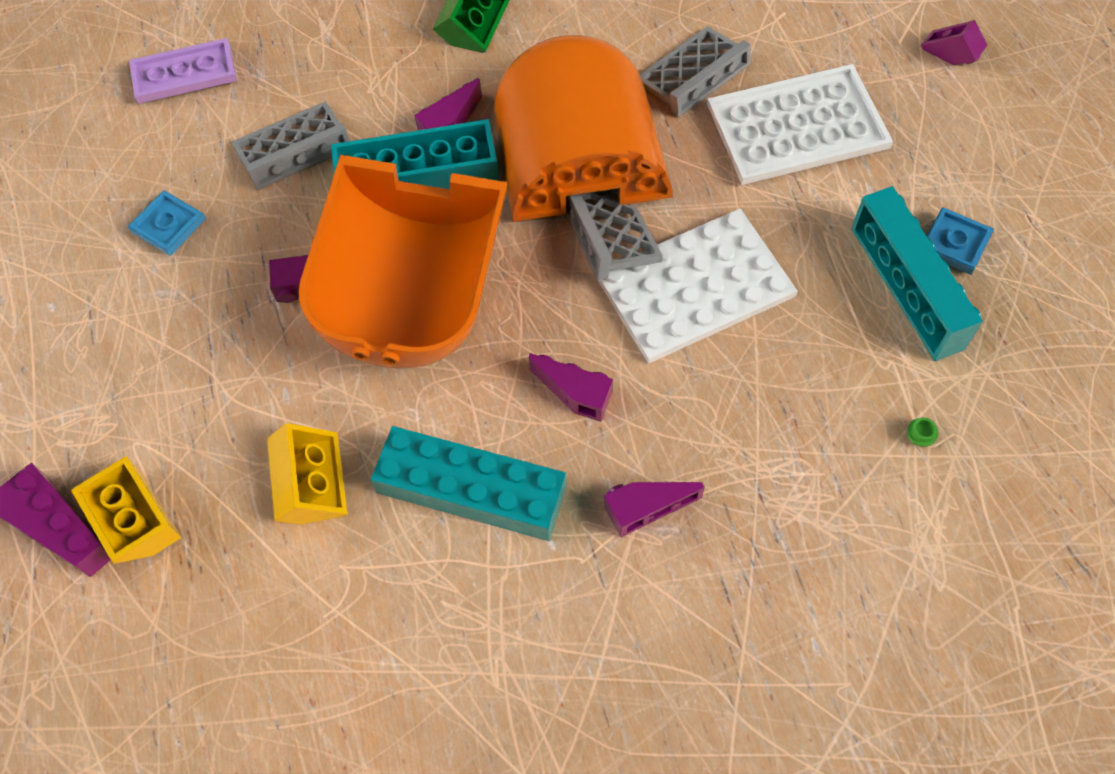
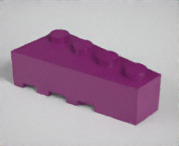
[0,462,111,577]

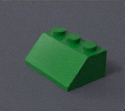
[432,0,510,53]

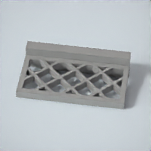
[640,26,751,118]
[232,101,350,190]
[566,188,663,280]

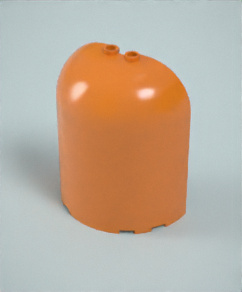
[494,35,673,222]
[299,155,508,369]

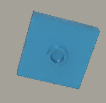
[128,190,206,256]
[927,207,994,275]

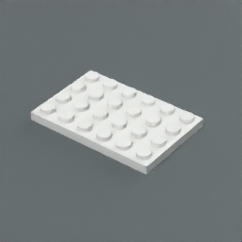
[707,64,893,185]
[598,208,798,364]

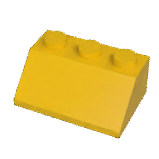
[267,423,348,525]
[71,455,181,564]

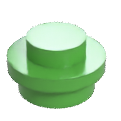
[907,417,938,447]

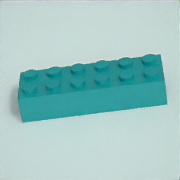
[331,119,499,189]
[851,186,983,361]
[370,426,567,542]

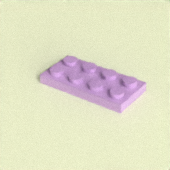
[129,38,237,104]

